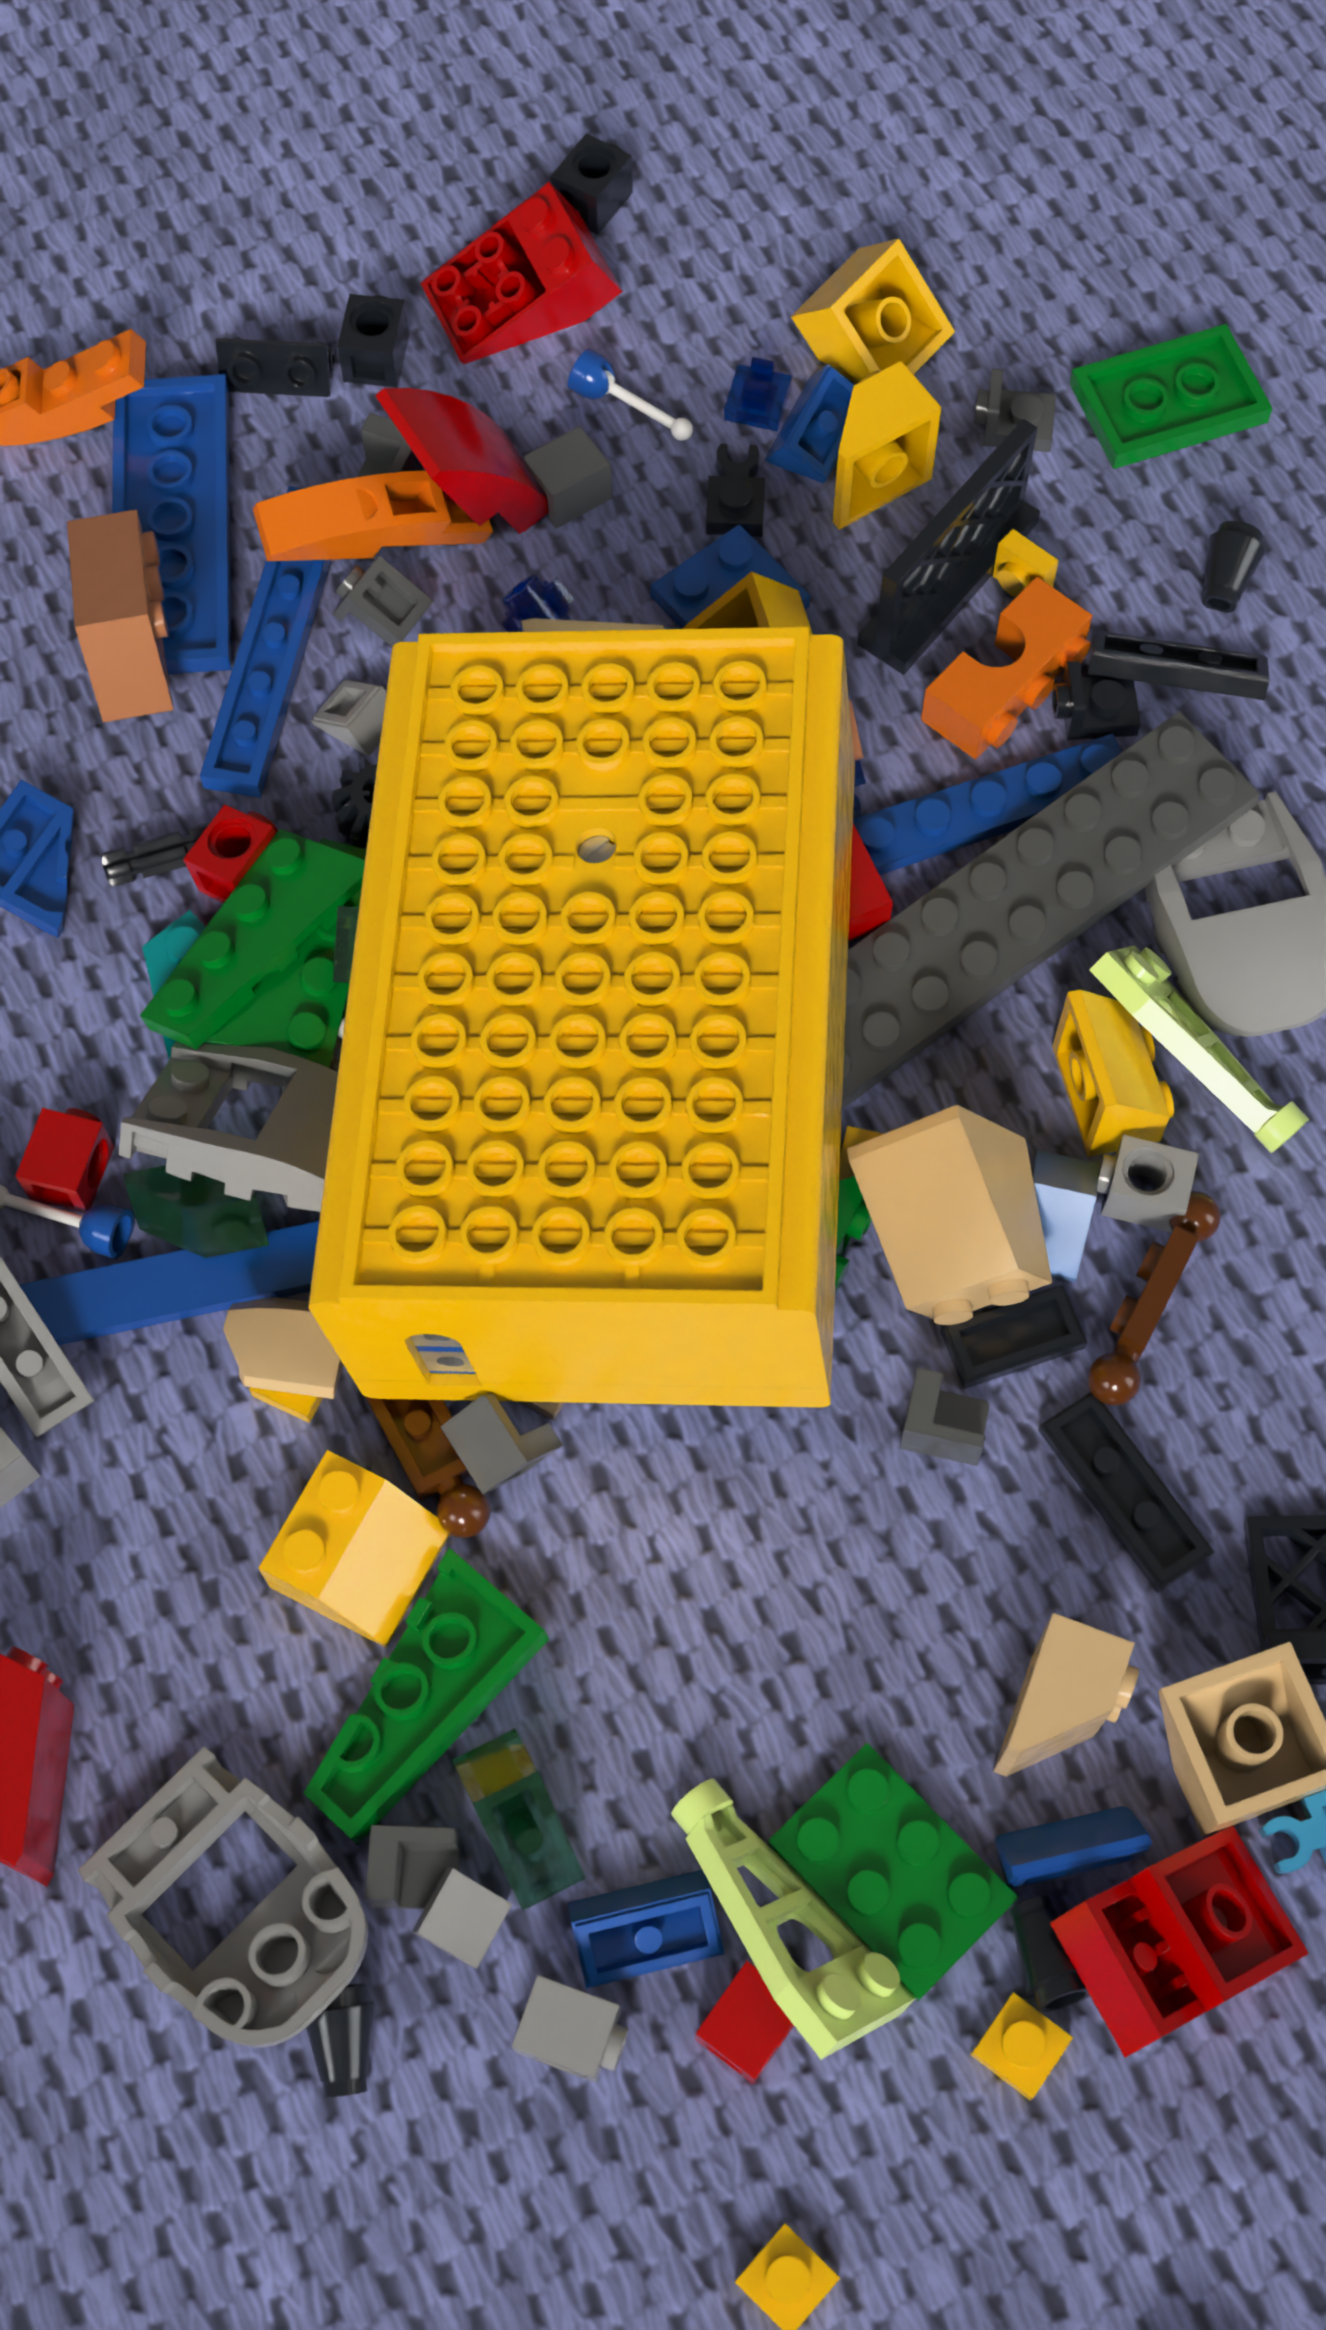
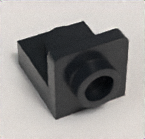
[1052,660,1140,740]

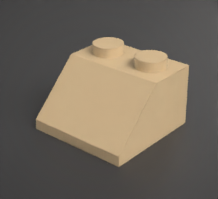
[993,1613,1140,1777]
[1158,1642,1326,1837]

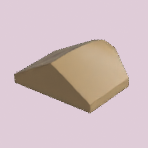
[223,1297,344,1399]

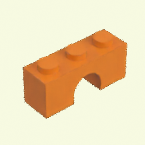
[921,577,1093,760]

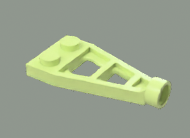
[1089,945,1310,1154]
[671,1779,916,2060]

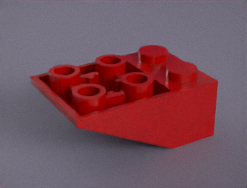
[420,182,623,365]

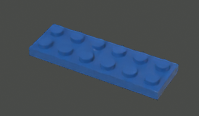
[112,374,232,674]

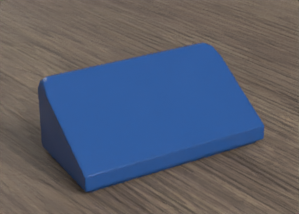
[764,364,854,483]
[994,1806,1152,1889]
[568,1870,725,1989]

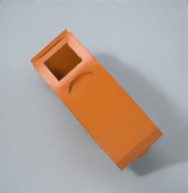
[0,329,146,446]
[253,470,493,562]

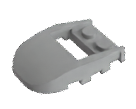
[1145,791,1326,1037]
[119,1042,338,1212]
[78,1747,368,2048]

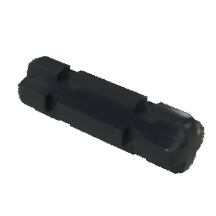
[101,823,210,886]

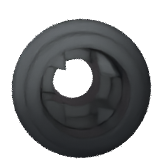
[1202,521,1265,613]
[1009,1895,1090,2012]
[306,1984,374,2097]

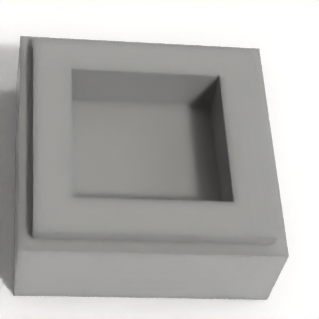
[411,1867,512,1969]

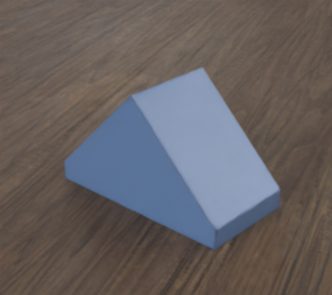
[1032,1150,1099,1282]

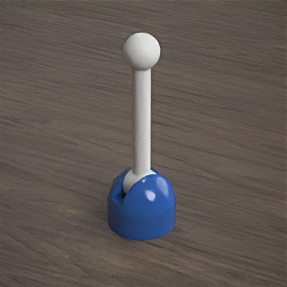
[567,348,693,441]
[0,1185,134,1259]

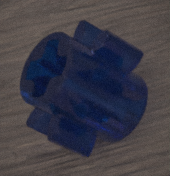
[501,574,574,632]

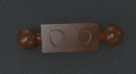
[1087,1191,1221,1406]
[364,1396,490,1538]

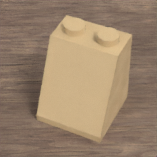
[847,1105,1052,1325]

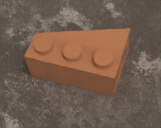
[67,509,174,723]

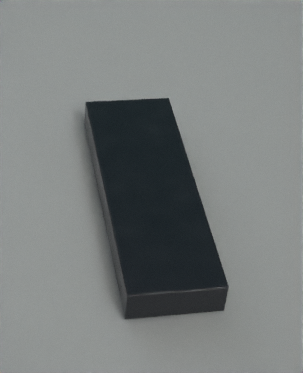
[1088,630,1269,700]
[1038,1392,1215,1593]

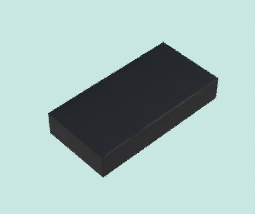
[940,1284,1087,1389]

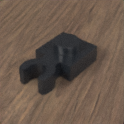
[706,444,765,537]

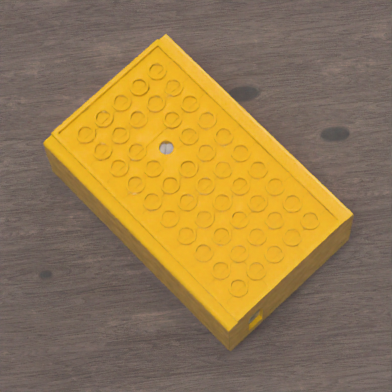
[308,627,855,1408]

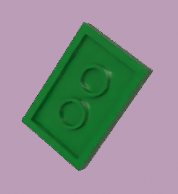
[1069,324,1273,469]
[767,1743,1019,2002]

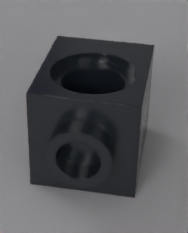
[551,133,633,235]
[337,294,409,388]

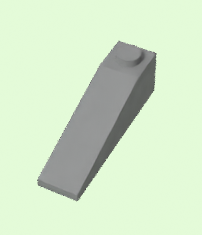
[0,1256,94,1438]

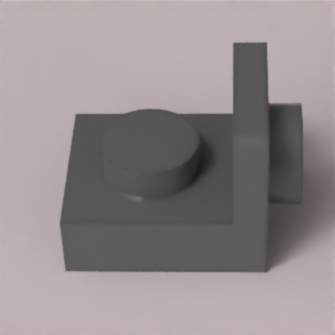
[974,368,1056,452]
[332,556,433,647]

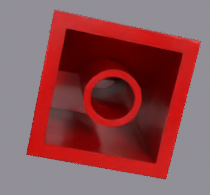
[0,1646,75,1887]

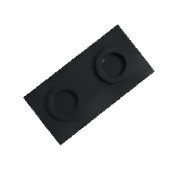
[215,337,335,397]

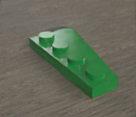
[140,828,365,1050]
[205,838,366,1068]
[303,1548,549,1846]

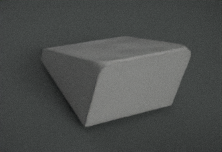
[311,679,386,756]

